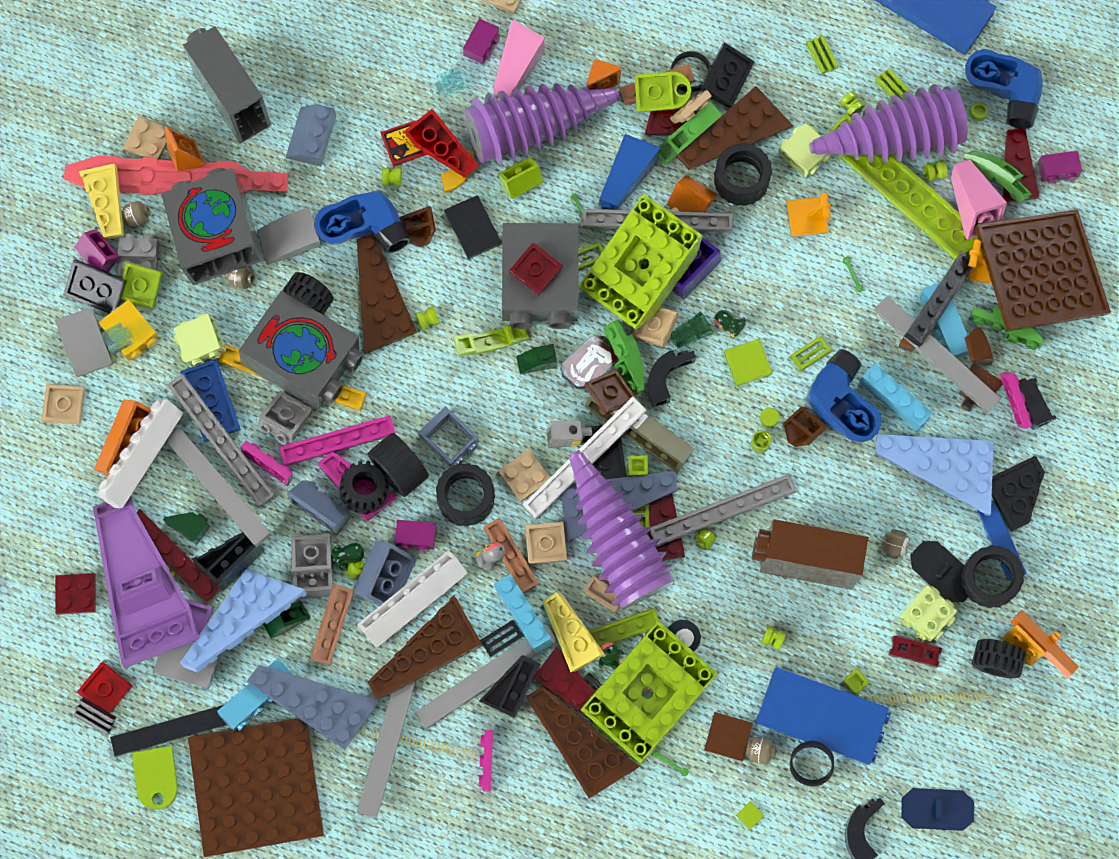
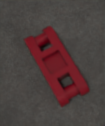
[888,636,942,668]

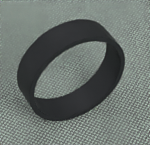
[671,51,711,92]
[790,741,834,787]

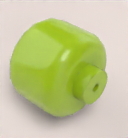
[694,529,716,549]
[345,561,365,580]

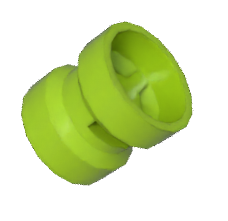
[839,91,865,117]
[924,160,948,181]
[382,167,402,186]
[415,306,440,331]
[750,431,771,453]
[761,625,786,650]

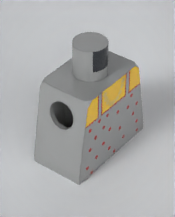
[546,420,592,448]

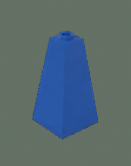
[599,134,660,210]

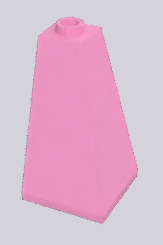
[493,20,545,99]
[951,160,1007,240]

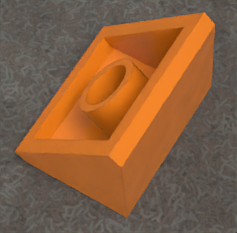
[586,59,621,90]
[164,126,205,172]
[666,175,717,212]

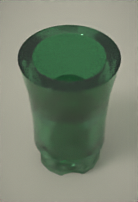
[670,311,713,349]

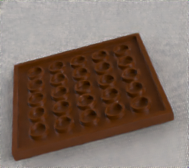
[975,209,1111,332]
[188,718,324,857]

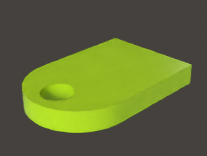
[634,72,691,113]
[132,746,178,810]

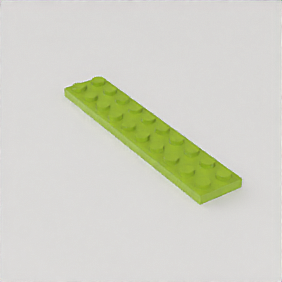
[825,113,978,259]

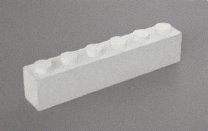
[97,399,184,508]
[357,550,468,648]

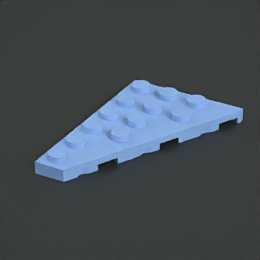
[876,434,994,516]
[180,569,307,673]

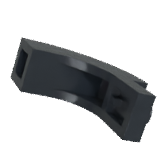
[647,350,696,408]
[845,797,885,859]

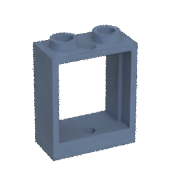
[418,406,479,467]

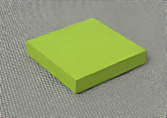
[121,262,163,309]
[723,339,773,387]

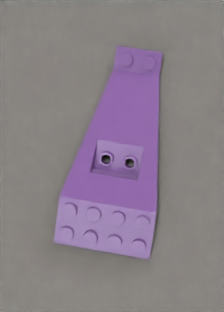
[93,496,199,669]

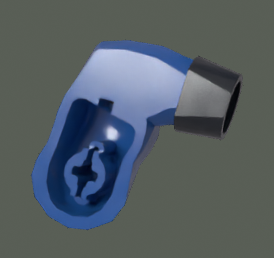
[965,49,1043,129]
[314,190,410,253]
[806,349,881,443]

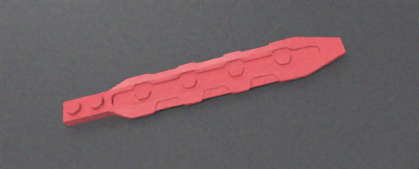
[64,156,289,195]

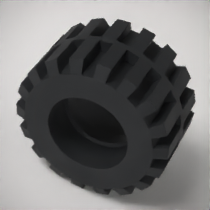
[282,272,334,315]
[340,461,389,514]
[972,639,1026,678]

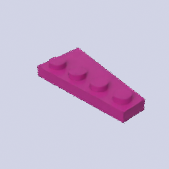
[318,451,397,522]

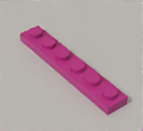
[279,415,396,466]

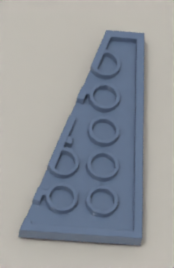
[561,471,678,543]
[247,665,380,750]

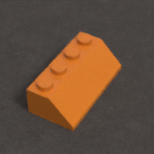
[94,399,151,477]

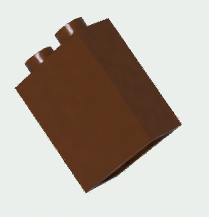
[752,519,869,590]

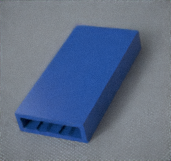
[875,0,997,55]
[755,667,891,765]

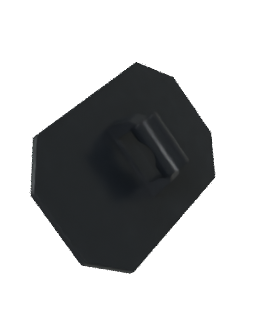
[910,541,975,603]

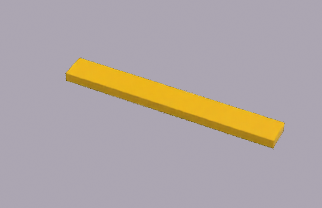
[218,344,367,411]

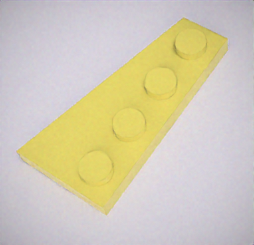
[79,164,124,240]
[542,592,605,672]

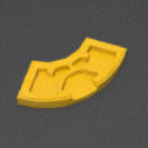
[441,150,474,194]

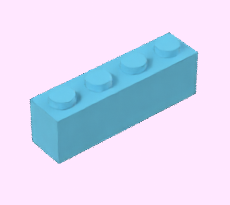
[920,282,969,358]
[859,363,933,432]
[494,574,553,654]
[217,658,293,731]

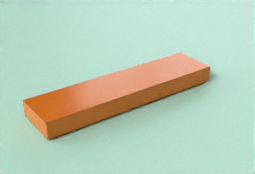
[1010,610,1079,679]

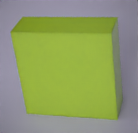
[842,668,870,696]
[736,801,764,830]

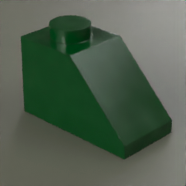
[516,344,557,375]
[163,512,211,545]
[263,601,311,638]

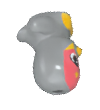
[475,542,505,571]

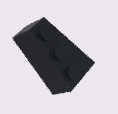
[191,532,265,591]
[479,655,541,718]

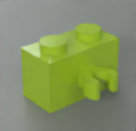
[498,157,544,199]

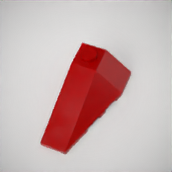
[403,109,479,178]

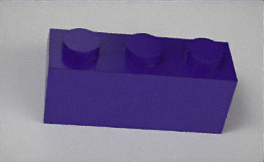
[672,237,721,300]

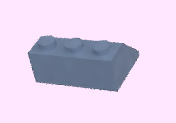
[286,104,336,167]
[287,480,351,535]
[353,540,416,606]

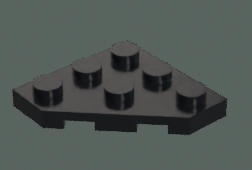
[991,455,1045,532]

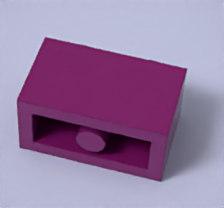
[463,18,501,64]
[1038,151,1082,184]
[74,229,120,272]
[394,520,437,552]

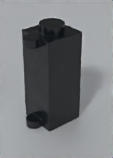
[1018,378,1057,430]

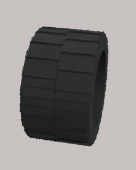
[714,143,772,206]
[368,433,429,497]
[436,463,495,526]
[961,545,1024,608]

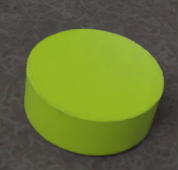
[969,102,989,121]
[760,408,779,428]

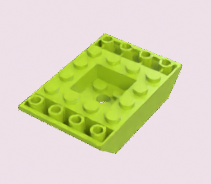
[578,193,703,329]
[581,621,718,764]

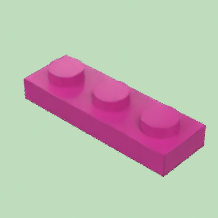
[1000,371,1032,429]
[241,441,293,486]
[479,730,493,792]

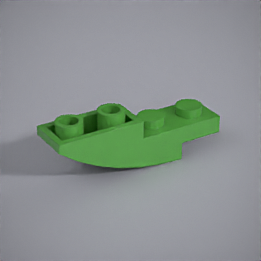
[659,101,722,165]
[963,150,1032,203]
[969,306,1044,350]
[603,319,644,396]

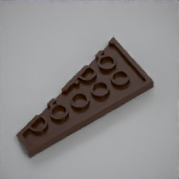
[676,86,793,170]
[357,233,417,354]
[367,595,482,701]
[526,686,640,799]

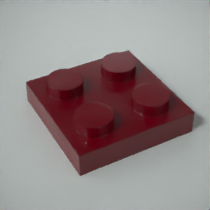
[509,242,563,296]
[55,573,96,615]

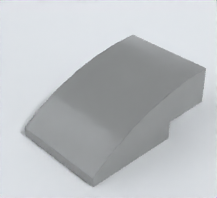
[257,207,321,265]
[55,307,113,377]
[291,533,334,599]
[153,642,221,690]

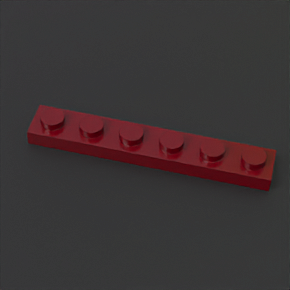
[136,509,221,603]

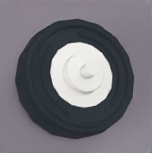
[668,619,701,652]

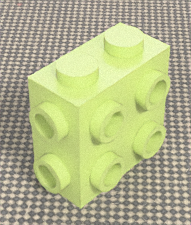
[779,123,832,178]
[174,313,226,367]
[899,585,957,642]

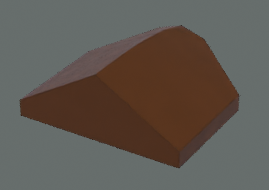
[400,206,436,247]
[964,327,993,365]
[783,406,828,447]

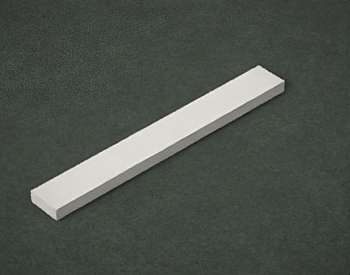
[523,397,647,519]

